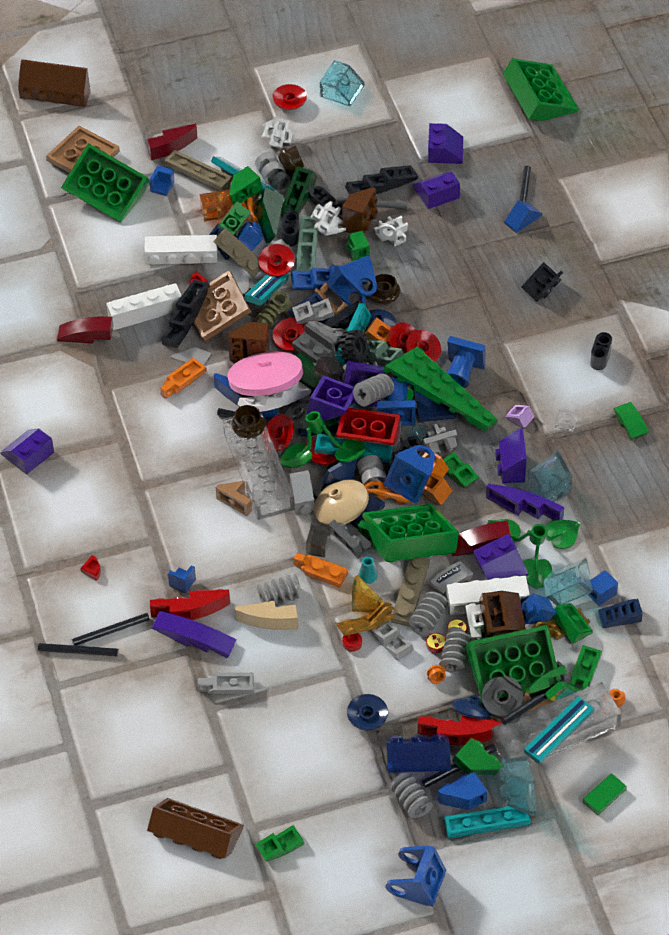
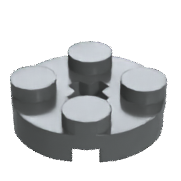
[283,398,310,430]
[482,676,524,718]

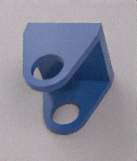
[327,255,377,307]
[383,445,435,504]
[385,846,447,907]

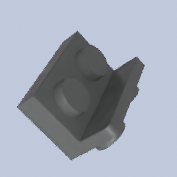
[292,323,334,366]
[328,519,372,559]

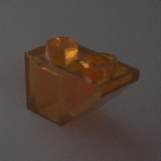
[199,189,233,222]

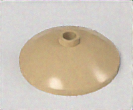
[313,480,369,527]

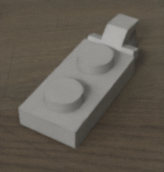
[197,673,254,694]

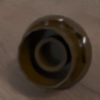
[278,145,305,176]
[368,274,400,304]
[231,405,266,439]

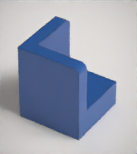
[149,165,175,196]
[168,565,196,594]
[586,571,618,606]

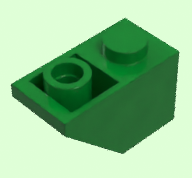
[229,166,263,206]
[218,202,251,235]
[451,738,503,775]

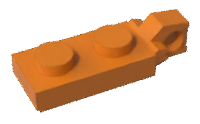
[160,358,207,399]
[293,553,349,588]

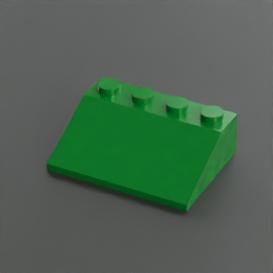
[503,58,579,121]
[61,143,149,223]
[362,504,459,562]
[465,625,560,702]

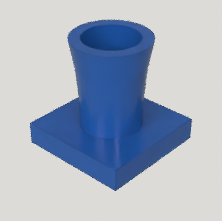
[446,336,486,388]
[377,377,416,426]

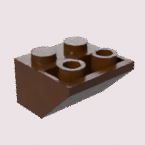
[342,188,378,233]
[228,322,269,362]
[479,590,526,638]

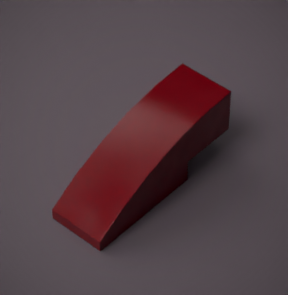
[147,123,198,161]
[57,316,114,344]
[452,520,511,557]

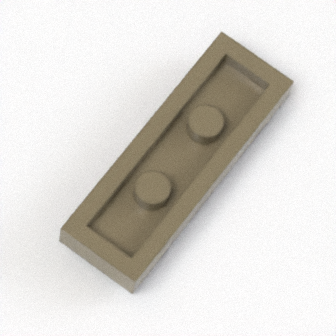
[213,228,261,278]

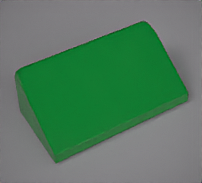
[552,603,593,644]

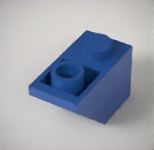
[236,220,263,251]
[521,593,556,624]
[438,772,487,811]

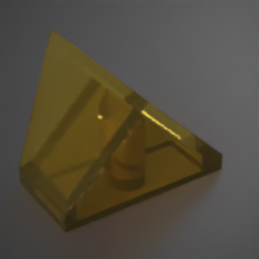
[352,575,383,613]

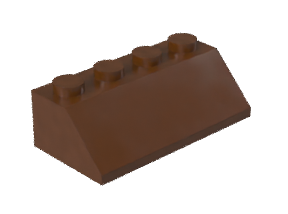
[18,59,91,107]
[147,798,244,859]

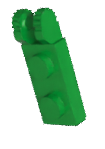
[570,645,602,699]

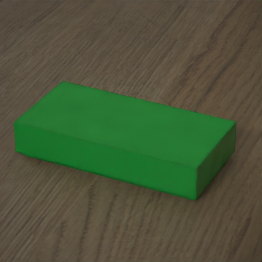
[583,773,627,815]

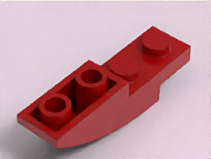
[150,589,230,620]
[418,716,502,746]

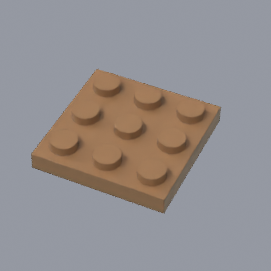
[46,126,120,173]
[194,271,251,341]

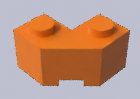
[422,452,452,505]

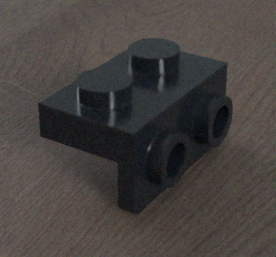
[521,262,564,302]

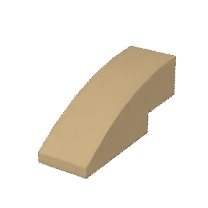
[235,601,299,630]

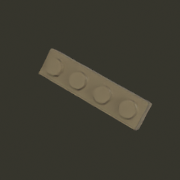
[164,150,232,192]
[391,557,430,627]

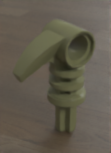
[256,291,294,328]

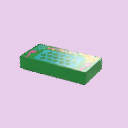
[545,681,584,707]

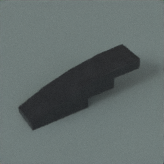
[345,165,418,194]
[160,280,210,348]

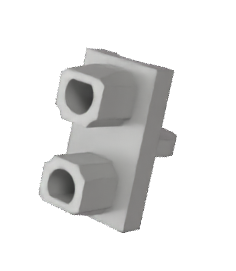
[422,424,457,455]

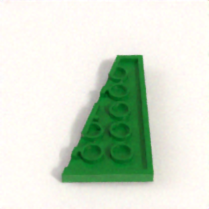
[382,347,498,432]

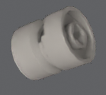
[255,152,285,185]
[357,455,386,489]

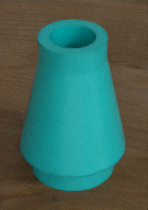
[358,557,378,584]

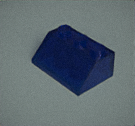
[386,734,451,773]

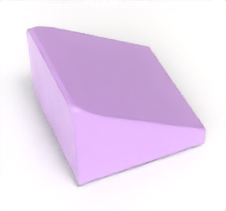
[505,405,534,428]

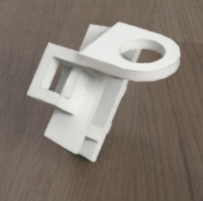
[261,116,294,150]
[310,201,346,236]
[374,216,408,247]
[465,603,485,641]

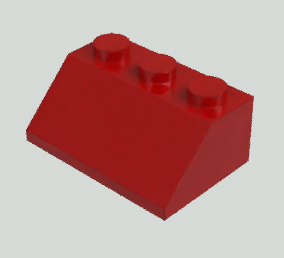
[336,408,400,446]

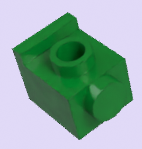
[347,231,370,261]

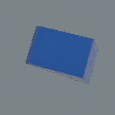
[504,200,542,233]

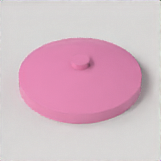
[228,351,303,396]

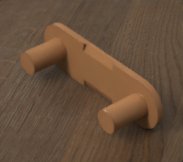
[315,282,348,314]

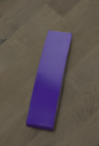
[486,484,564,521]
[151,611,237,658]

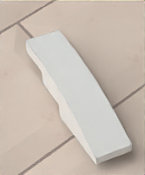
[238,382,311,412]

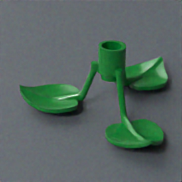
[277,411,366,468]
[487,519,580,589]

